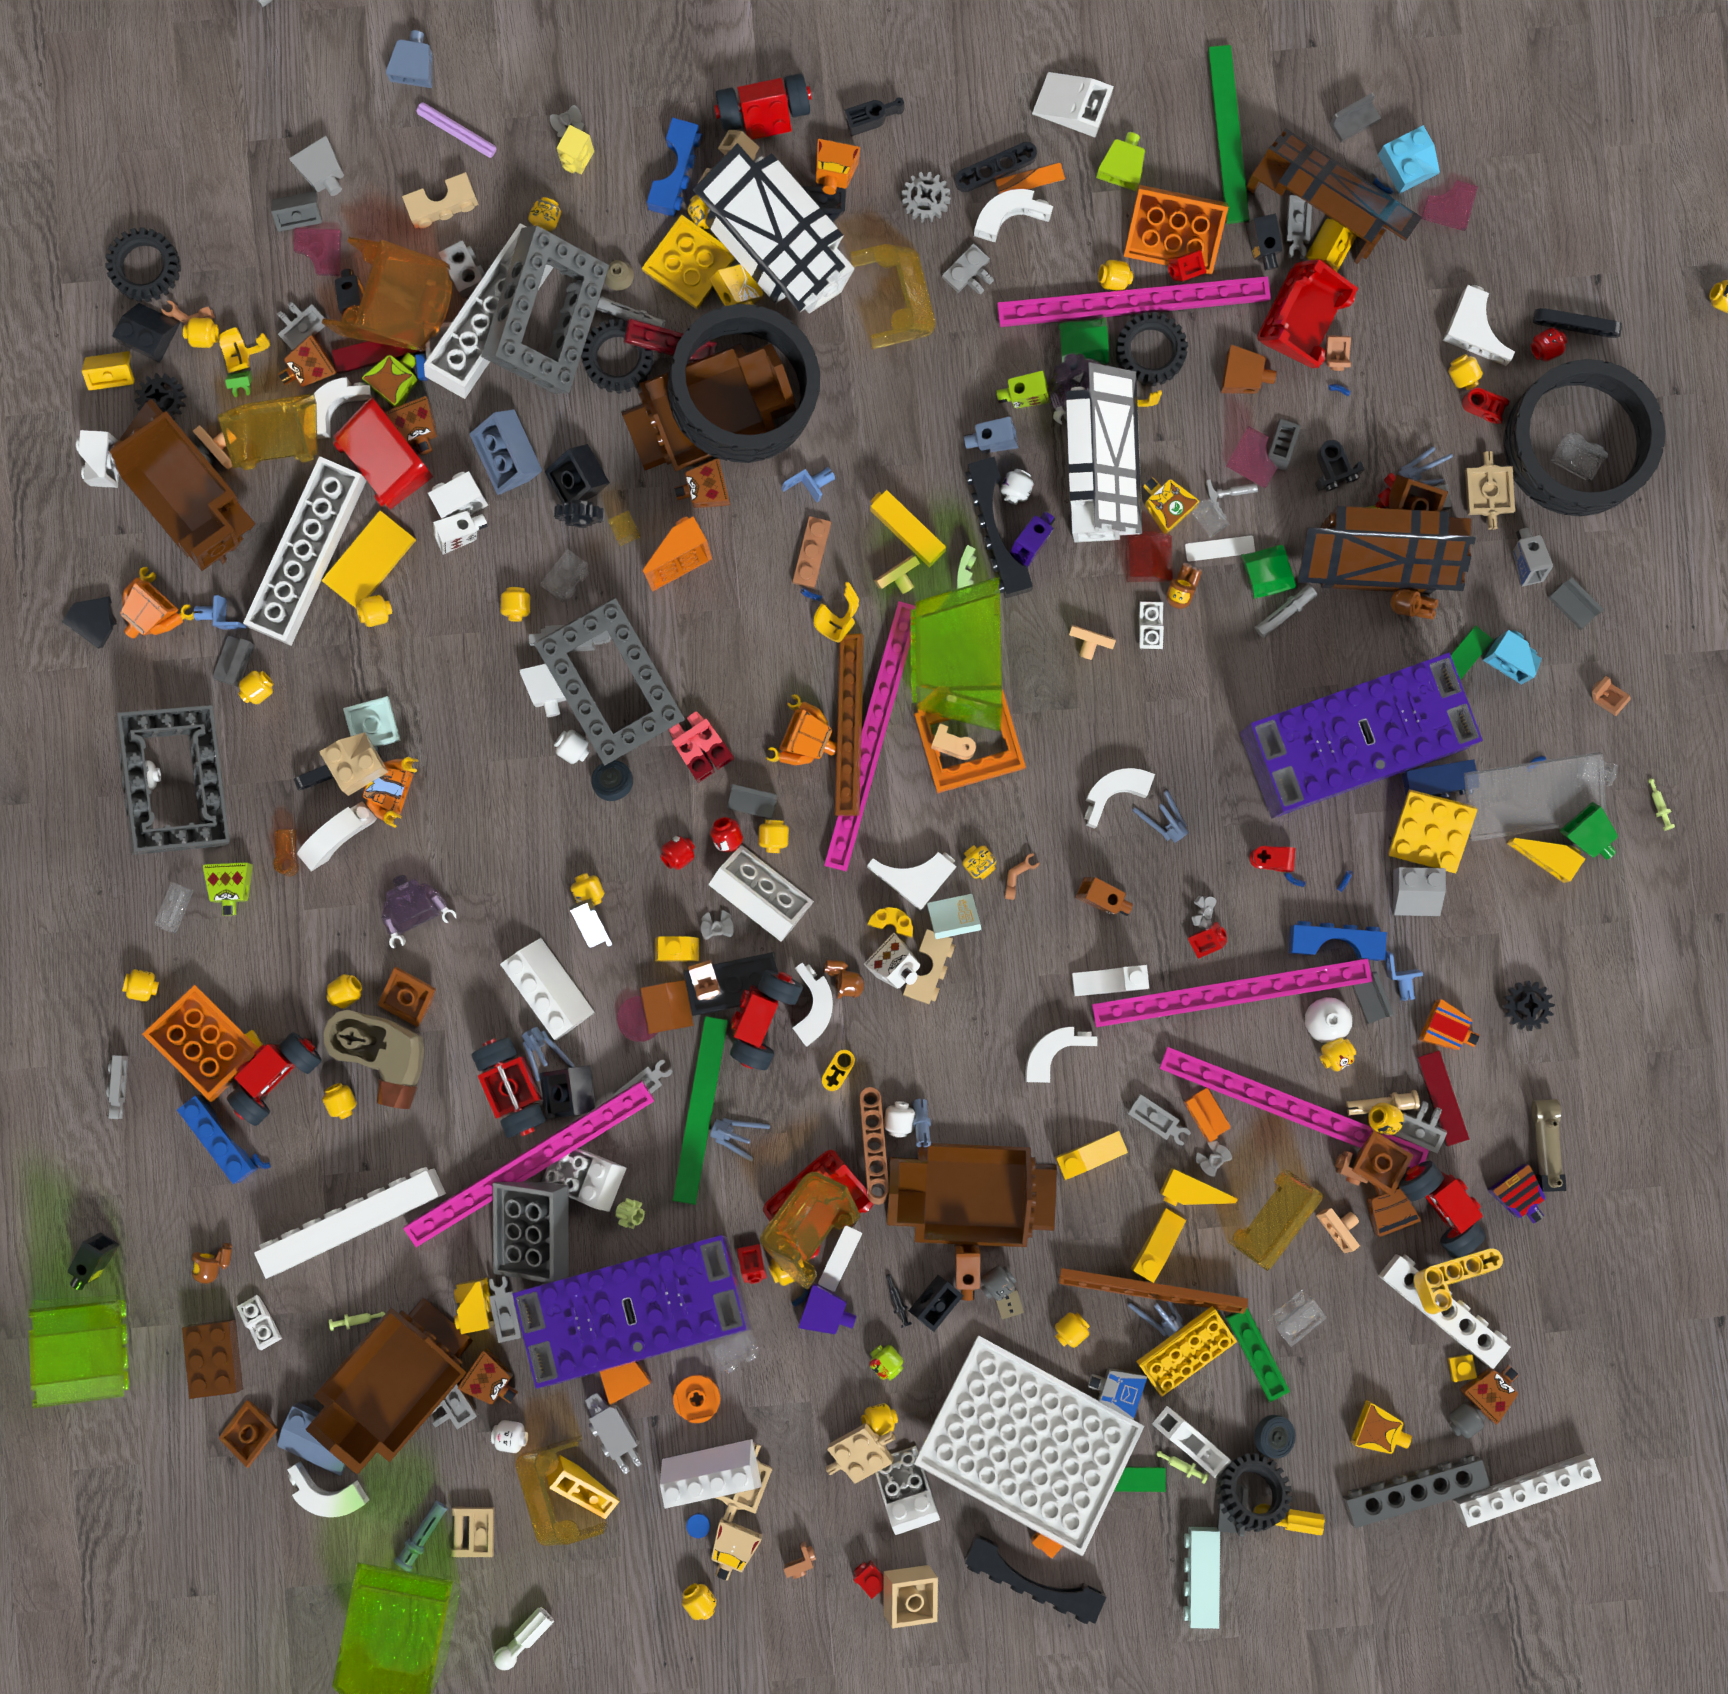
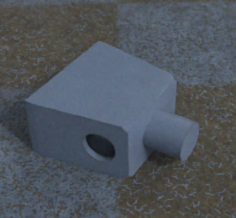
[386,30,433,88]
[964,417,1019,453]

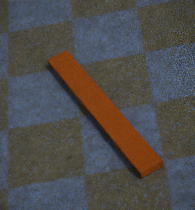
[835,633,864,816]
[1058,1268,1248,1314]

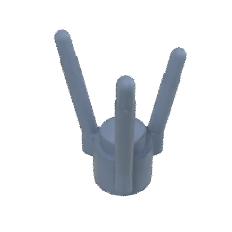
[1398,447,1453,485]
[1133,790,1189,843]
[522,1027,574,1081]
[710,1118,770,1161]
[1128,1301,1184,1337]

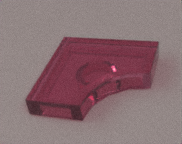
[1421,180,1478,231]
[294,228,342,276]
[1226,426,1278,488]

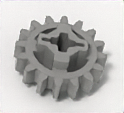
[902,172,951,223]

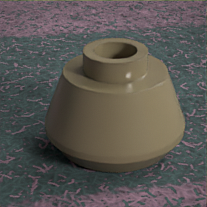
[604,260,634,291]

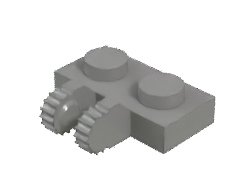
[942,243,994,294]
[277,302,328,350]
[1394,1101,1447,1154]
[432,1383,478,1429]

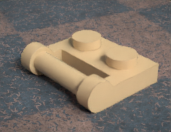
[451,1506,494,1557]

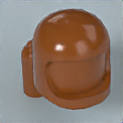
[1390,589,1438,619]
[823,960,864,999]

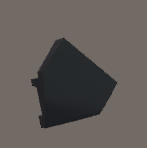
[801,186,846,222]
[62,596,117,649]

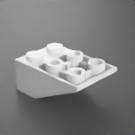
[1032,72,1114,137]
[542,1148,626,1212]
[875,1446,940,1535]

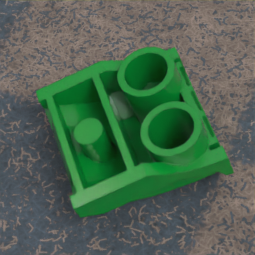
[1059,317,1109,370]
[1240,545,1296,599]

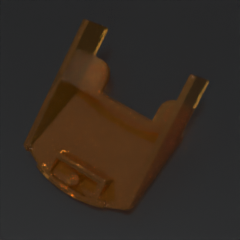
[322,237,452,351]

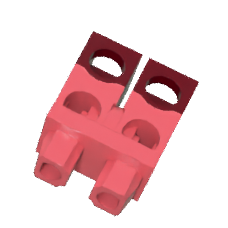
[669,711,734,783]

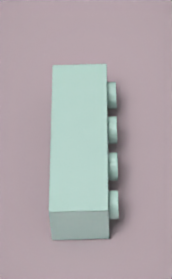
[1183,1527,1220,1629]

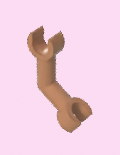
[161,301,215,325]
[1005,853,1040,900]

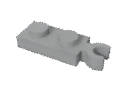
[1286,195,1312,259]
[106,1055,128,1119]
[612,1060,673,1097]
[1127,1094,1191,1145]
[489,1276,523,1343]

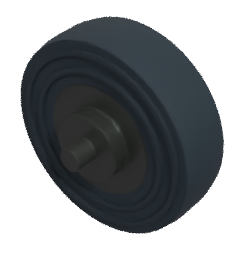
[591,760,633,801]
[1254,1415,1296,1459]

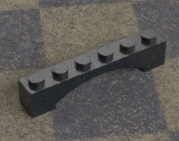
[965,456,1033,599]
[964,1533,1107,1624]

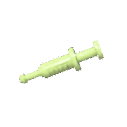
[1648,778,1675,831]
[329,1312,385,1331]
[1157,1451,1209,1484]

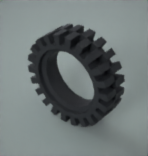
[105,227,181,302]
[1115,312,1188,386]
[582,319,654,393]
[1216,1453,1292,1532]

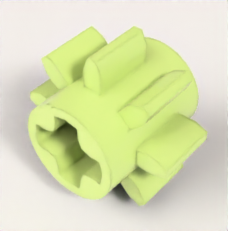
[616,1198,645,1229]

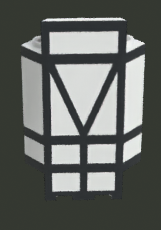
[693,143,855,313]
[1066,362,1143,542]

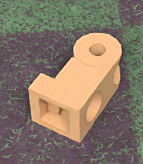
[931,724,976,760]

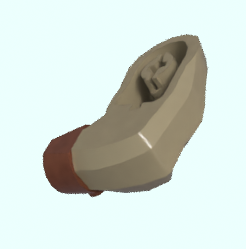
[324,1010,424,1109]

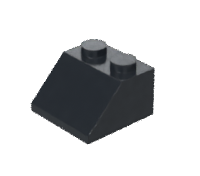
[112,303,180,363]
[545,444,610,503]
[540,1065,596,1119]

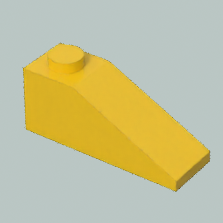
[1507,838,1585,883]
[1054,1131,1128,1180]
[1159,1168,1238,1206]
[1130,1208,1186,1283]
[545,1455,620,1519]

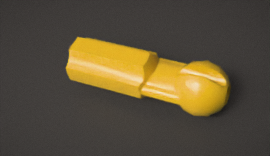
[1253,1503,1325,1536]

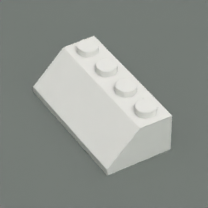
[709,845,814,941]
[500,938,595,1040]
[660,1439,762,1508]

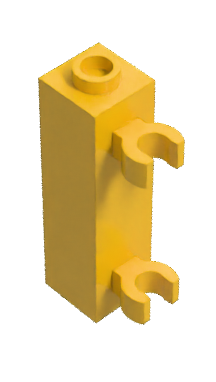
[870,490,946,568]

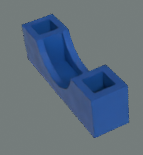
[647,118,702,217]
[1288,921,1387,961]
[177,1095,258,1184]

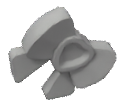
[550,105,584,138]
[1191,896,1217,929]
[701,910,734,940]
[1196,1141,1232,1177]

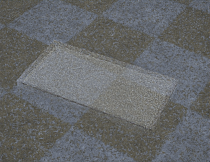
[1464,752,1606,841]

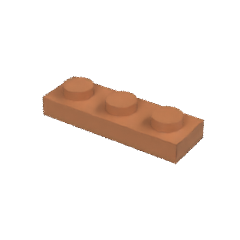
[793,516,832,589]

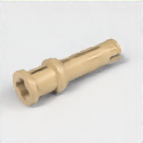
[1346,1090,1420,1116]

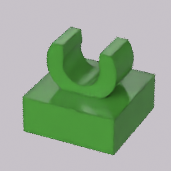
[225,370,253,397]

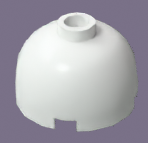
[1305,997,1352,1043]

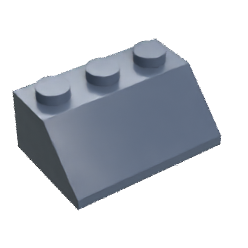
[470,410,542,495]
[277,1402,346,1476]

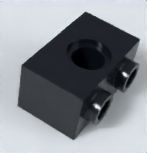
[908,1275,964,1332]

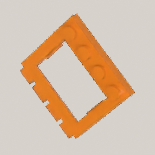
[914,682,1026,794]

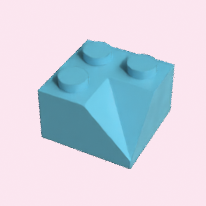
[1378,125,1440,194]
[1483,630,1542,685]

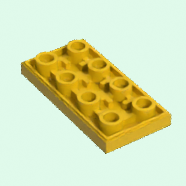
[1136,1306,1237,1397]

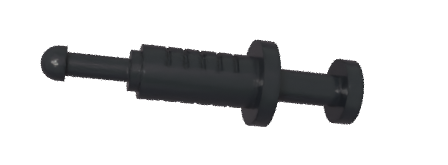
[886,1274,912,1328]

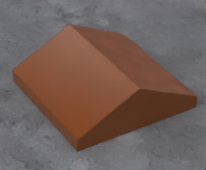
[378,967,436,1027]
[640,980,694,1034]
[1352,1131,1414,1196]
[218,1400,278,1468]

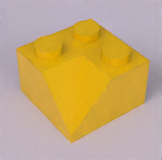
[454,1277,495,1334]

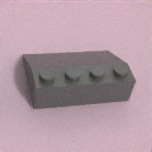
[493,1182,569,1283]

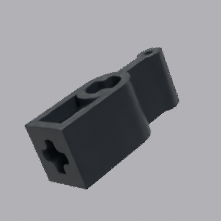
[844,97,904,137]

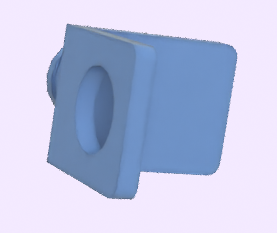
[781,467,835,502]
[193,595,247,629]
[1385,951,1423,1001]

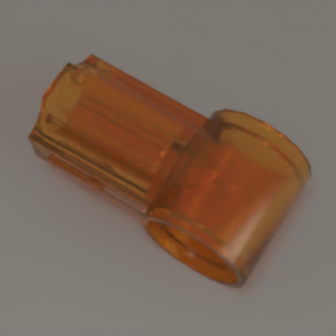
[273,829,299,877]

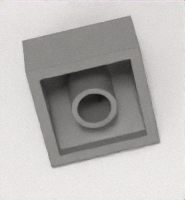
[1393,867,1446,916]

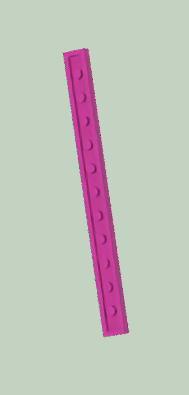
[997,276,1271,327]
[824,601,921,872]
[1092,959,1372,1028]
[1159,1047,1429,1168]
[403,1080,654,1247]

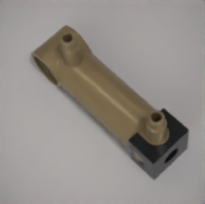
[1531,1099,1566,1192]

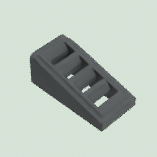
[1264,419,1301,471]

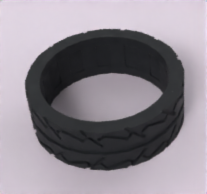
[667,304,820,463]
[1503,359,1666,517]

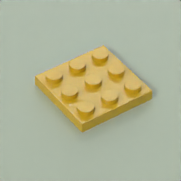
[642,215,735,309]
[1388,789,1478,873]

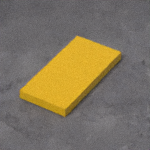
[321,511,416,608]

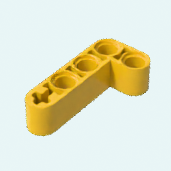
[1414,1249,1503,1315]

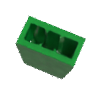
[1559,801,1618,860]

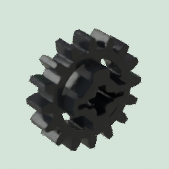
[135,373,187,420]
[554,499,604,528]
[1502,981,1555,1031]

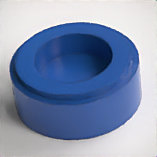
[686,1513,710,1538]

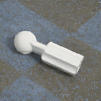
[494,1607,554,1670]

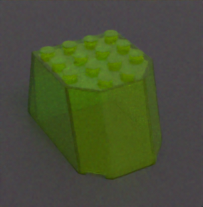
[911,578,1002,731]
[29,1295,129,1408]
[332,1562,462,1694]

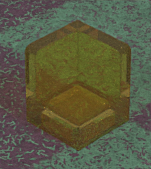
[608,510,640,546]

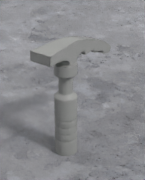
[1206,479,1258,521]

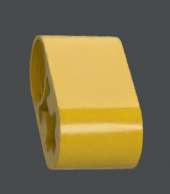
[822,1050,855,1091]

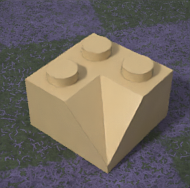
[319,732,388,796]
[884,1565,938,1628]

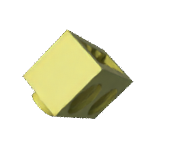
[557,125,594,175]

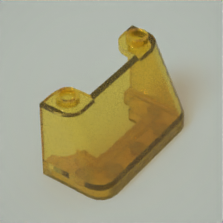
[218,393,318,470]
[760,1172,861,1290]

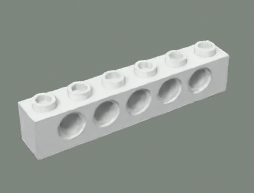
[1378,1254,1511,1369]
[1453,1453,1601,1527]

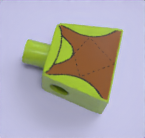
[362,352,417,408]

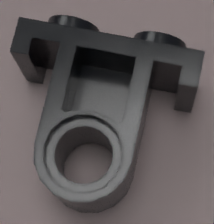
[1315,440,1365,492]

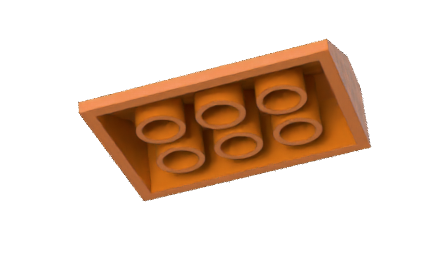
[1124,185,1228,275]
[643,516,712,592]
[142,985,258,1103]

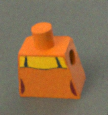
[816,139,860,195]

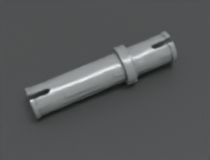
[597,296,665,328]
[1255,584,1317,638]

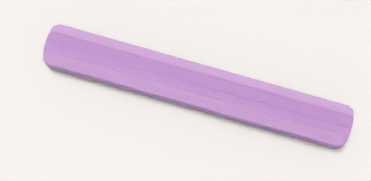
[416,102,497,158]

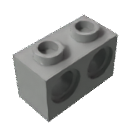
[439,240,485,299]

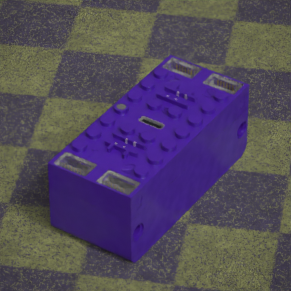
[1239,652,1483,819]
[512,1235,751,1388]

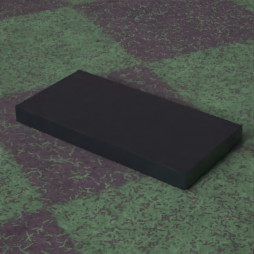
[683,952,778,1016]

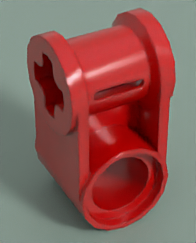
[1462,388,1510,424]
[1249,846,1296,872]

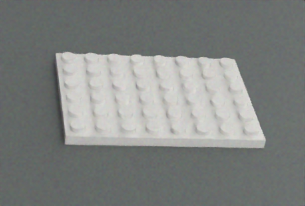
[913,1336,1144,1556]

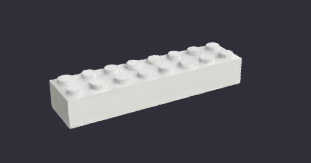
[424,223,553,399]
[243,456,367,646]
[254,1167,446,1279]

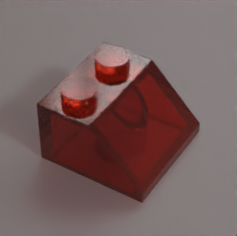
[1126,531,1173,582]

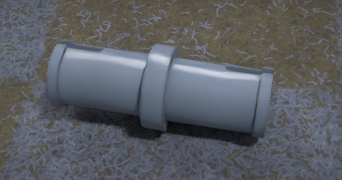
[912,1099,931,1147]

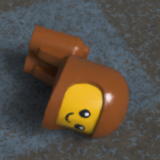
[1166,563,1202,609]
[192,1243,233,1284]

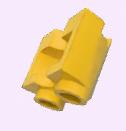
[867,907,913,938]

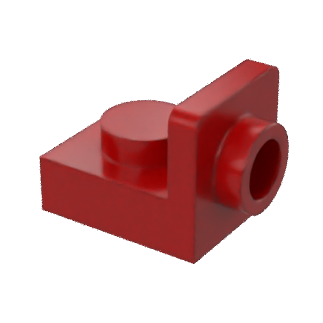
[1168,250,1207,281]
[1375,473,1396,509]
[1188,922,1227,959]
[737,1244,767,1284]
[853,1560,884,1599]

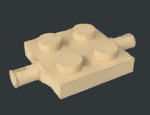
[1465,451,1515,530]
[826,1423,896,1484]
[716,1442,773,1522]

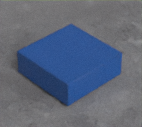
[415,354,429,381]

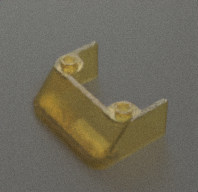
[850,244,936,349]
[1228,1169,1324,1271]
[515,1435,608,1546]

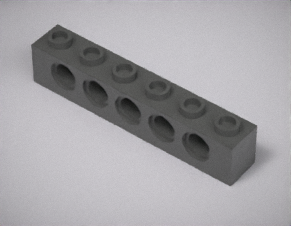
[1342,1455,1491,1528]

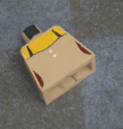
[711,1518,762,1580]

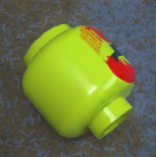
[869,1345,904,1380]

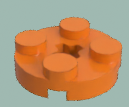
[673,1374,721,1423]

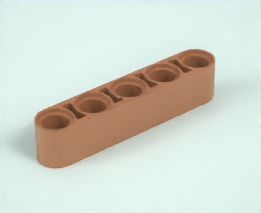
[860,1087,889,1205]

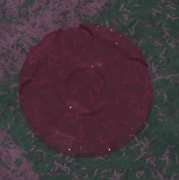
[617,996,659,1042]

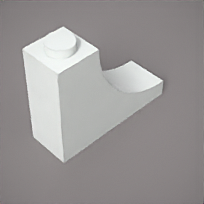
[1443,285,1515,366]
[867,852,956,911]
[1072,965,1149,996]

